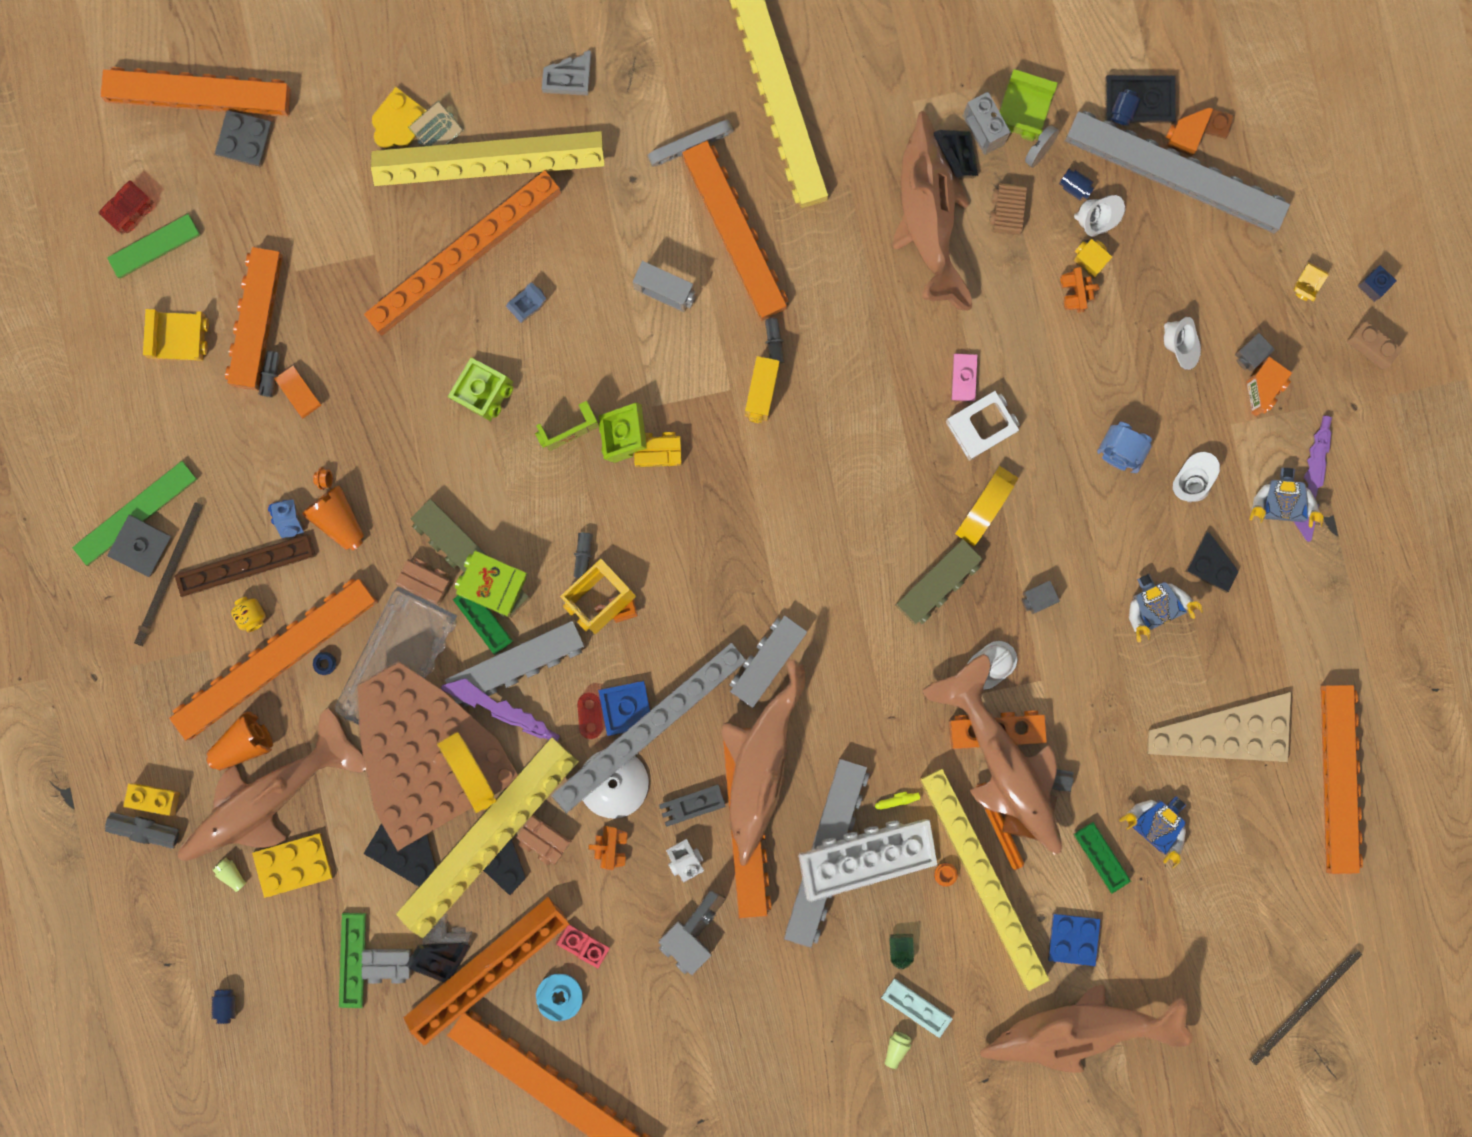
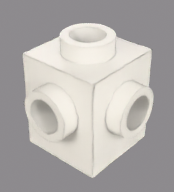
[666,839,704,882]

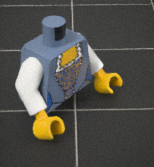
[1249,468,1324,528]
[1129,574,1203,642]

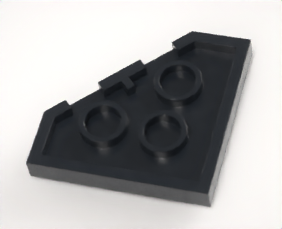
[363,823,436,887]

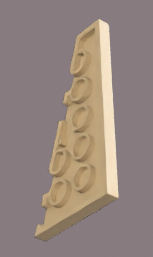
[1147,692,1291,762]

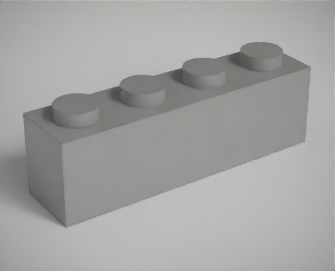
[729,616,807,708]

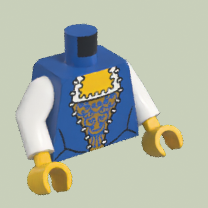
[1119,796,1186,868]

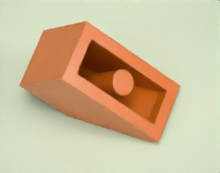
[1166,108,1213,156]

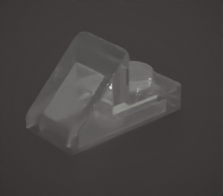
[422,913,472,944]

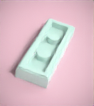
[881,978,953,1038]

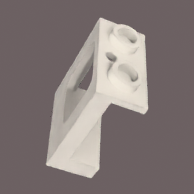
[946,391,1020,461]

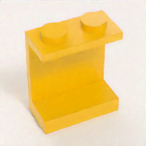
[143,309,209,361]

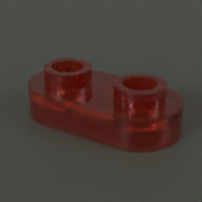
[577,693,603,739]

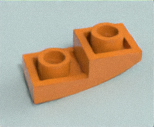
[274,366,322,419]

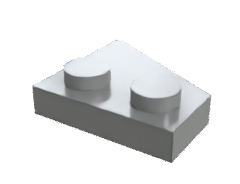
[542,51,591,96]

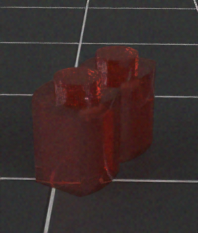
[99,180,154,235]

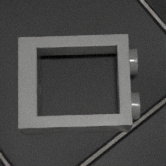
[963,92,1010,155]
[632,261,696,312]

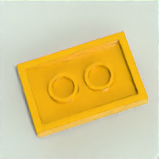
[252,833,333,898]

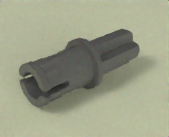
[765,318,784,364]
[258,351,280,398]
[574,532,593,579]

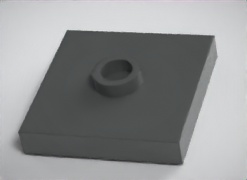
[107,514,171,577]
[683,891,726,936]

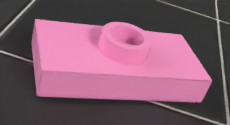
[951,354,977,402]

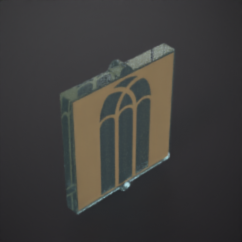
[408,101,463,147]

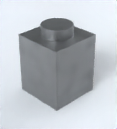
[1235,333,1275,372]
[1021,581,1060,614]

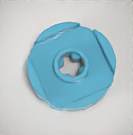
[536,973,583,1021]

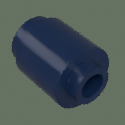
[1111,89,1140,126]
[1059,168,1094,201]
[212,989,236,1024]

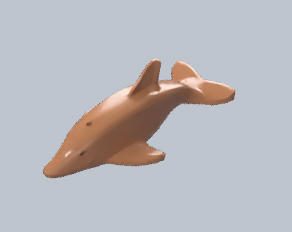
[893,111,972,311]
[923,654,1062,854]
[722,659,805,866]
[178,708,366,861]
[980,985,1193,1073]

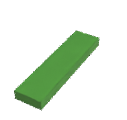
[107,214,200,279]
[339,913,366,1008]

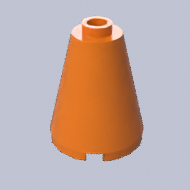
[302,485,364,551]
[206,711,273,771]

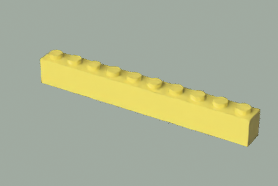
[729,0,828,209]
[371,131,604,186]
[396,738,579,938]
[920,769,1050,991]

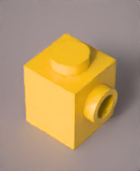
[1074,239,1112,278]

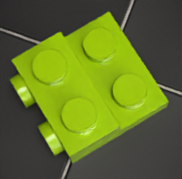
[448,357,514,421]
[599,403,647,463]

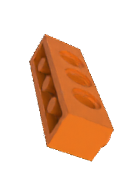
[949,710,1047,749]

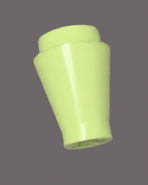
[212,857,246,892]
[884,1032,912,1069]

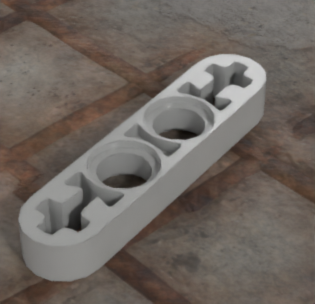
[647,120,734,167]

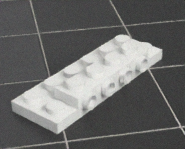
[799,819,937,901]

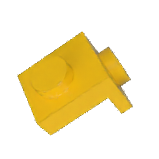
[1294,262,1329,301]

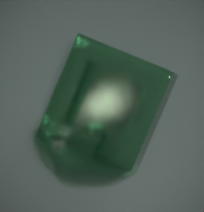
[889,934,914,970]

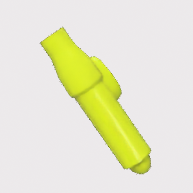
[875,792,920,810]

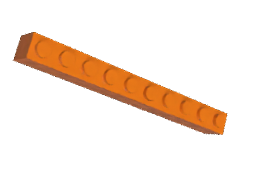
[364,170,561,336]
[169,578,378,741]
[447,1010,651,1137]

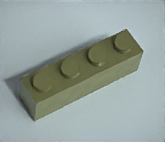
[895,540,982,625]

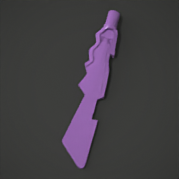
[1294,416,1332,542]
[441,678,560,741]

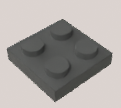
[215,110,272,167]

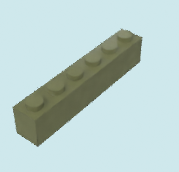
[410,499,531,618]

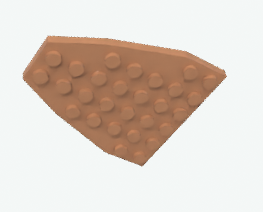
[357,661,518,851]

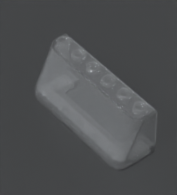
[335,587,457,725]

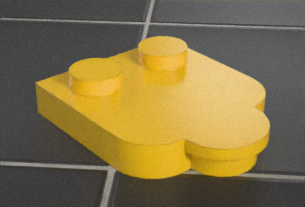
[372,87,427,148]

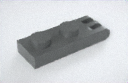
[659,785,726,827]

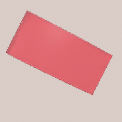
[556,925,610,968]

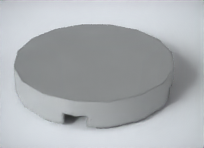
[1025,125,1059,168]

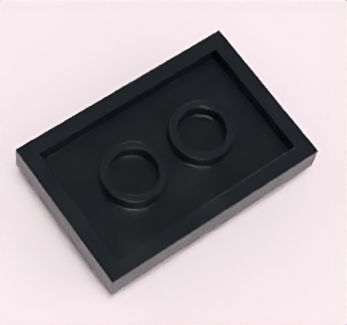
[1105,75,1176,123]

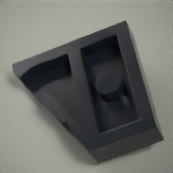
[934,130,978,178]
[1185,532,1239,593]
[483,839,526,895]
[406,941,470,983]

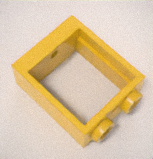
[745,356,779,424]
[560,559,636,635]

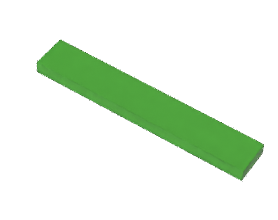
[72,461,198,566]

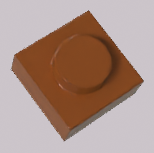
[1204,109,1234,139]

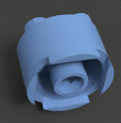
[1097,422,1152,473]

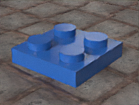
[598,681,650,736]
[1048,913,1100,966]

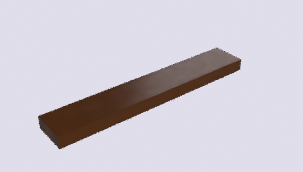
[174,534,316,598]

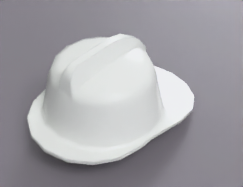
[1074,195,1125,237]
[1164,317,1201,370]
[1173,452,1220,503]
[967,641,1017,690]

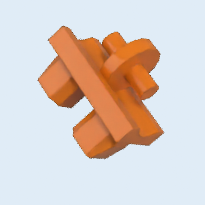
[1060,267,1100,313]
[588,826,627,870]

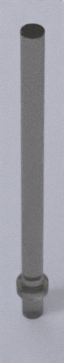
[134,502,203,647]
[1249,948,1362,1066]

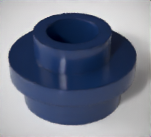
[313,652,336,675]

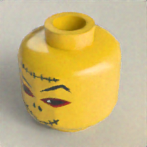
[231,596,266,633]

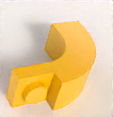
[955,465,1019,546]
[437,732,497,813]

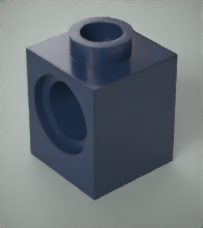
[1358,265,1397,302]

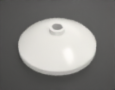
[583,750,649,819]

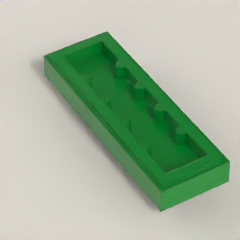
[452,595,513,655]
[1073,822,1131,894]

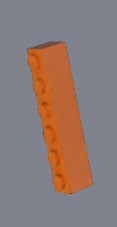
[225,247,283,391]

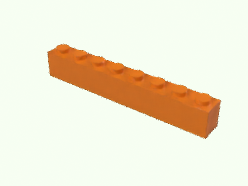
[100,67,291,116]
[682,141,789,321]
[1321,685,1363,874]
[723,728,771,918]
[403,897,570,1046]

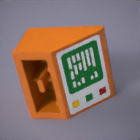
[1247,357,1292,416]

